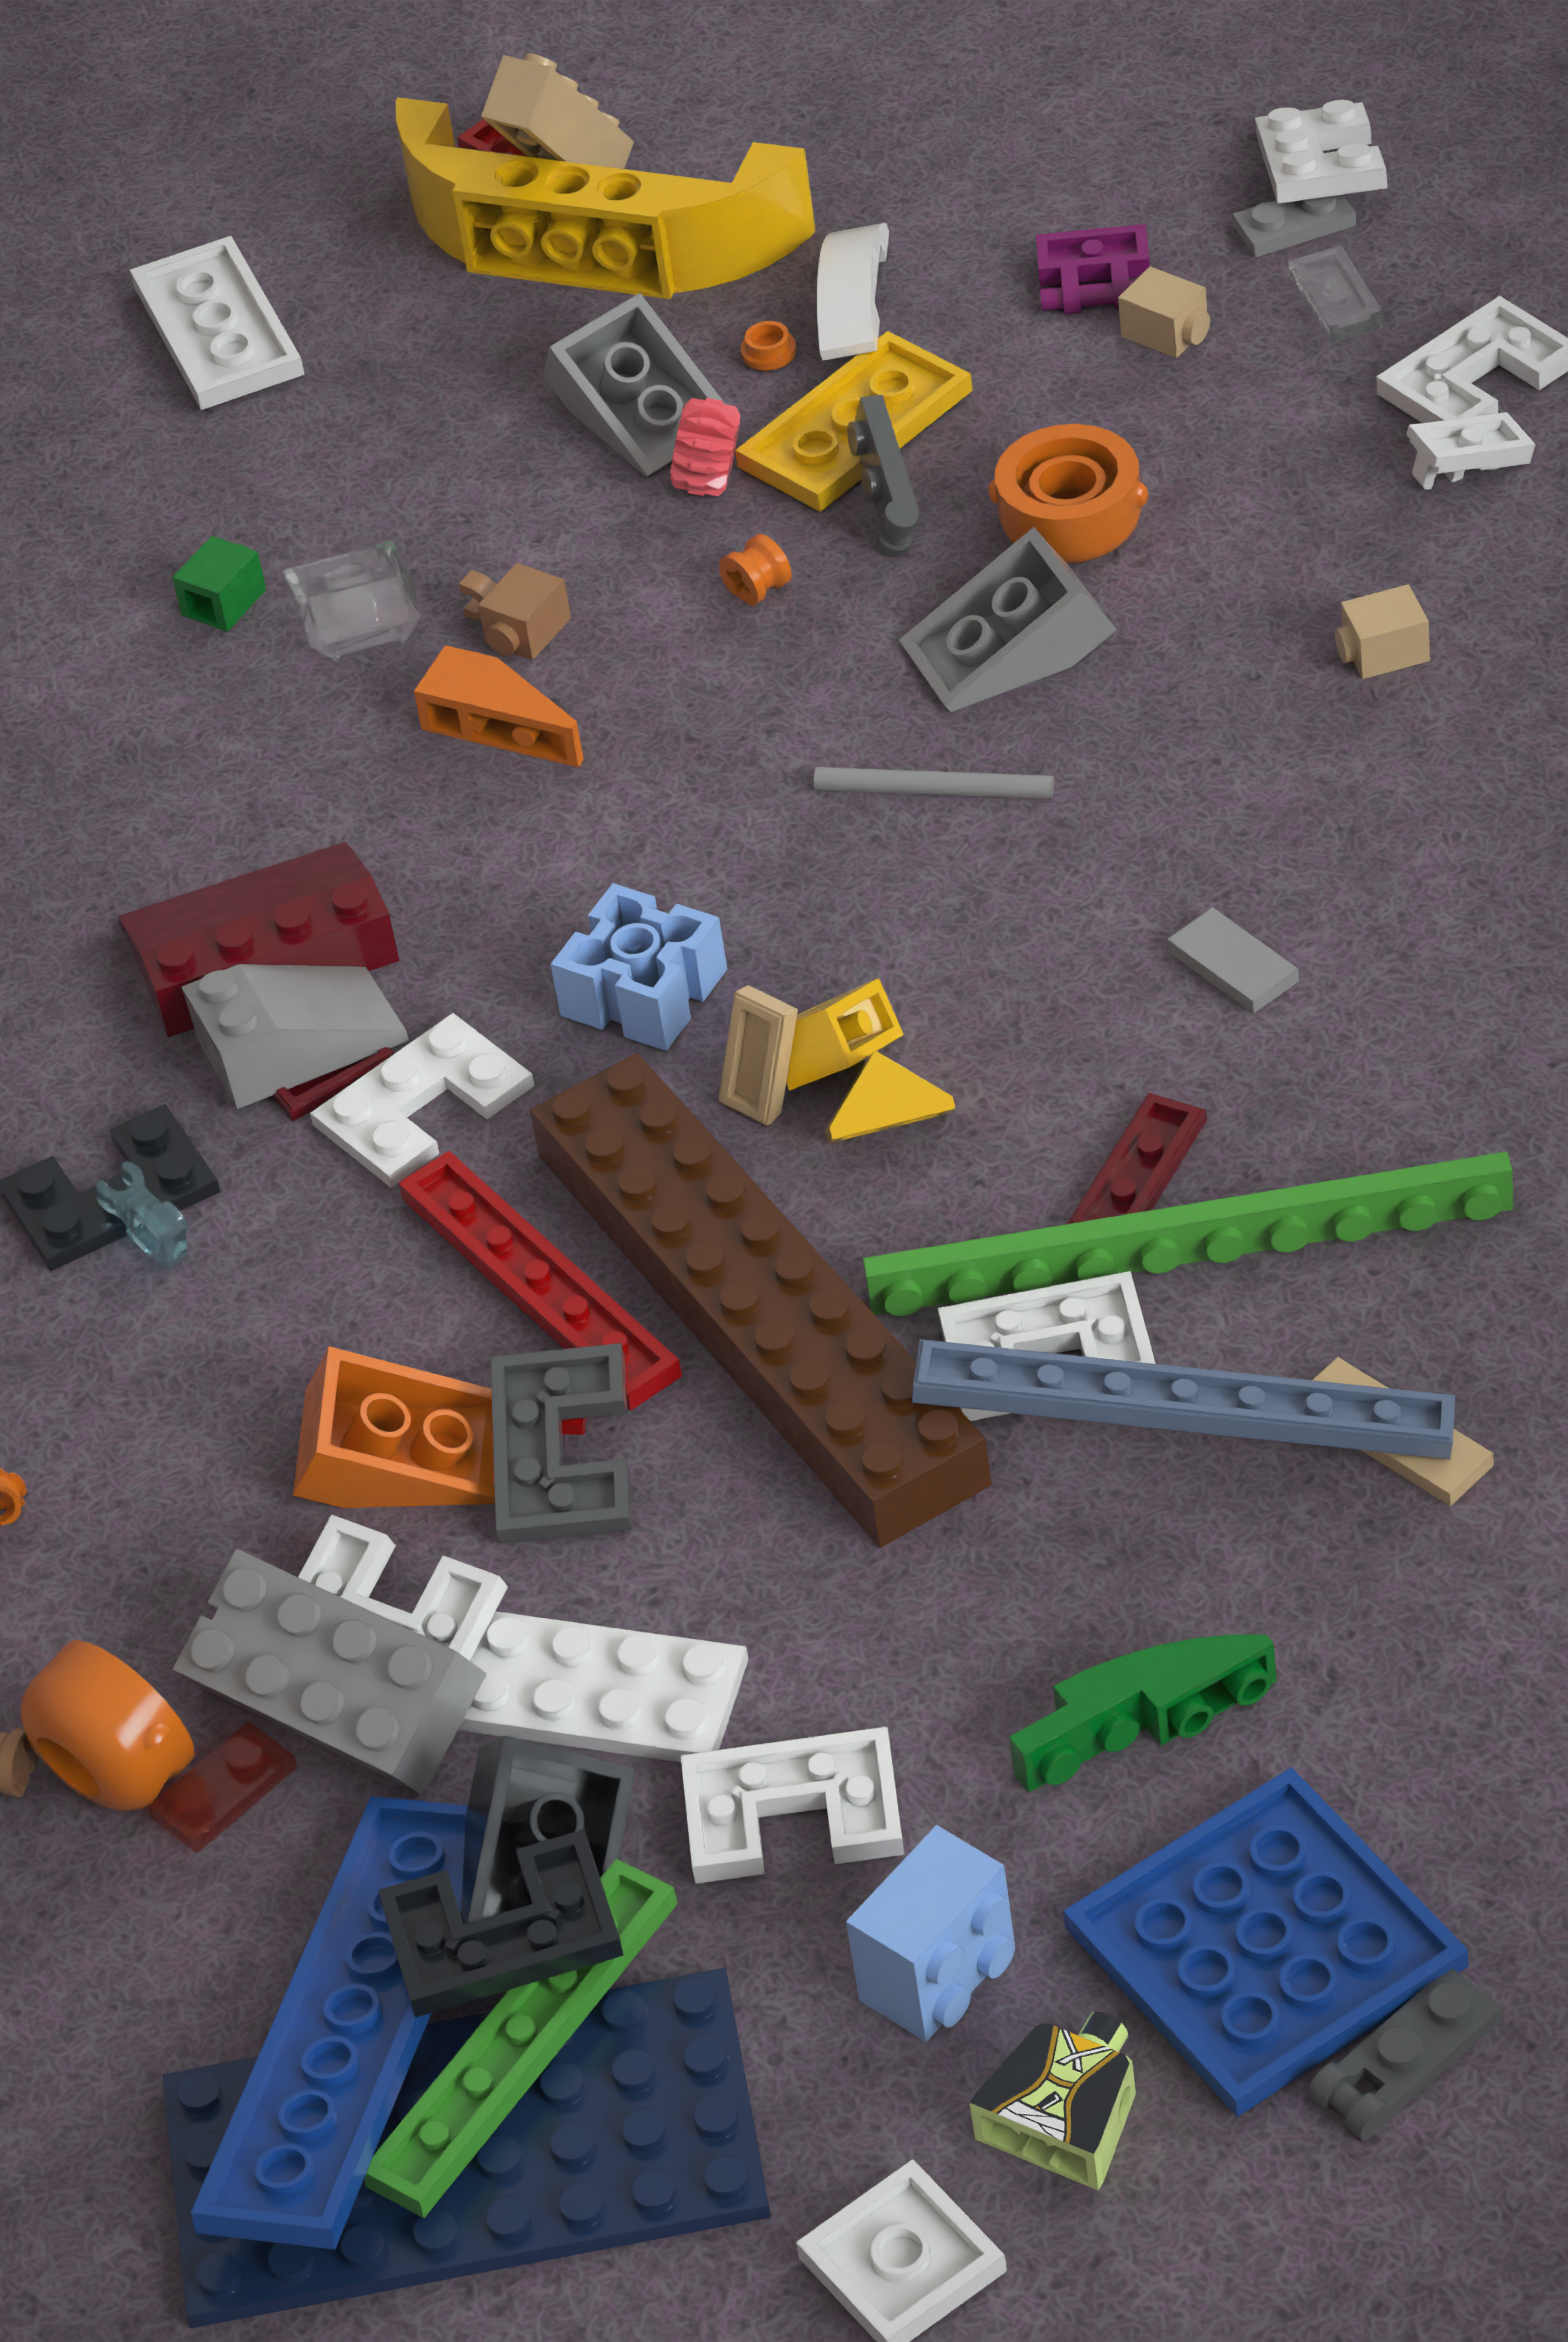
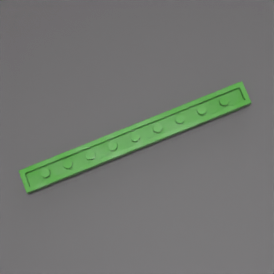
[863,1151,1513,1316]

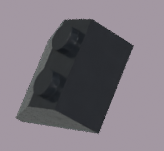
[461,1735,636,1924]

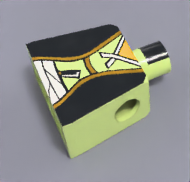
[970,2012,1136,2190]

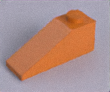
[414,645,584,768]

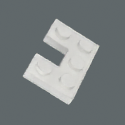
[1255,100,1387,204]
[1376,296,1568,423]
[310,1013,534,1188]
[938,1271,1156,1421]
[298,1514,508,1661]
[681,1727,904,1884]

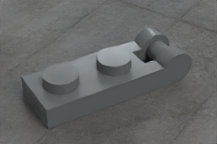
[847,395,919,557]
[1308,1969,1503,2141]

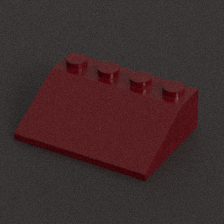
[118,842,400,1037]

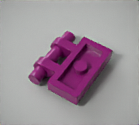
[1036,224,1150,314]

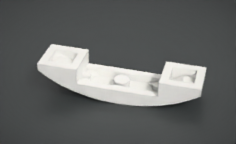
[817,223,889,361]

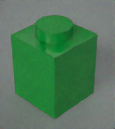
[172,535,267,632]

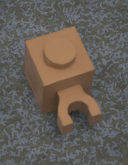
[459,563,571,660]

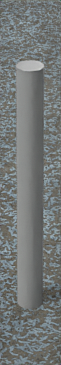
[814,767,1055,799]

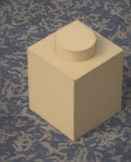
[1118,266,1210,358]
[1335,584,1430,679]

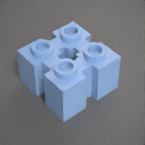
[550,883,727,1051]

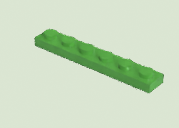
[364,1859,677,2218]

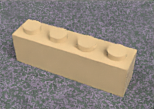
[481,53,634,169]

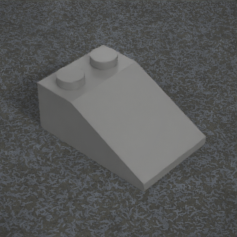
[543,293,725,478]
[899,527,1117,712]
[182,964,409,1109]

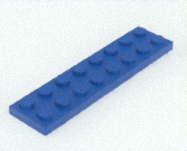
[190,1796,468,2249]

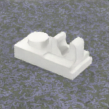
[1406,412,1536,490]

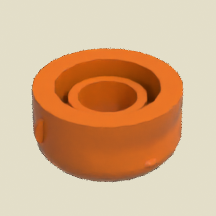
[988,424,1148,564]
[20,1640,195,1812]

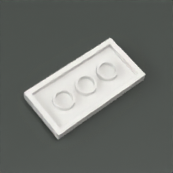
[130,236,305,410]
[458,1611,748,1762]

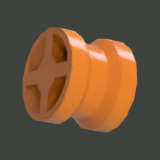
[719,534,792,607]

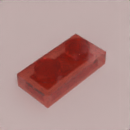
[148,1721,298,1853]

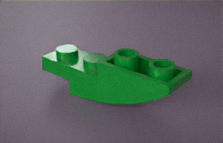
[1009,1634,1277,1792]

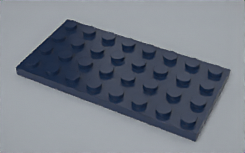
[162,1967,771,2328]

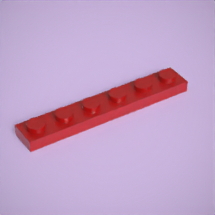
[398,1151,682,1411]

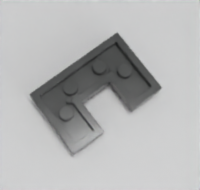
[491,1343,632,1543]

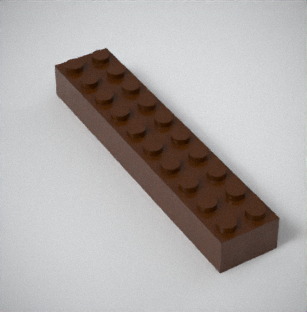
[529,1053,992,1548]

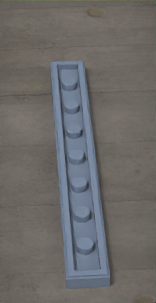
[912,1339,1455,1459]

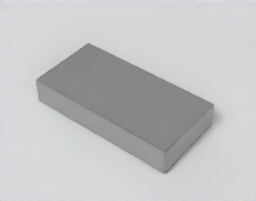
[1167,907,1299,1014]

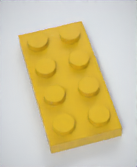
[735,331,973,512]

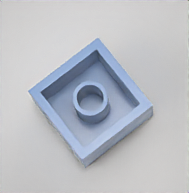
[846,1825,1015,2042]

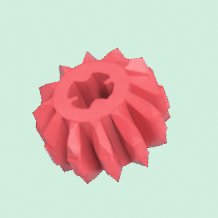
[670,398,740,497]

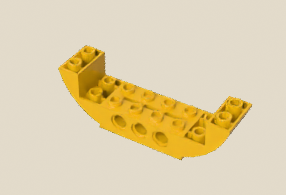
[396,97,815,299]

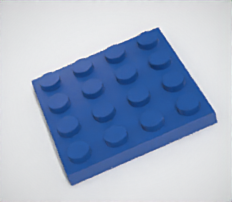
[1063,1767,1469,2117]

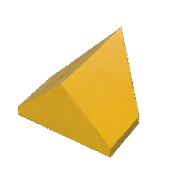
[825,1050,956,1144]

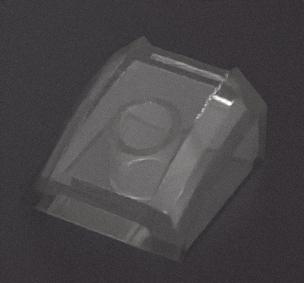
[282,540,421,662]

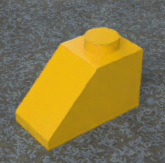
[786,978,904,1091]

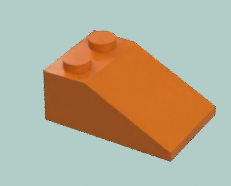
[293,1346,495,1508]

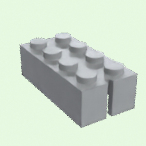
[172,1548,487,1794]

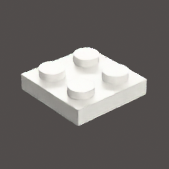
[796,2159,1007,2342]

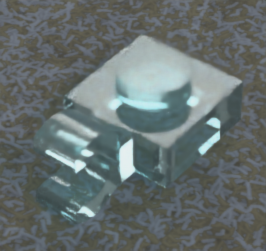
[96,1161,188,1271]

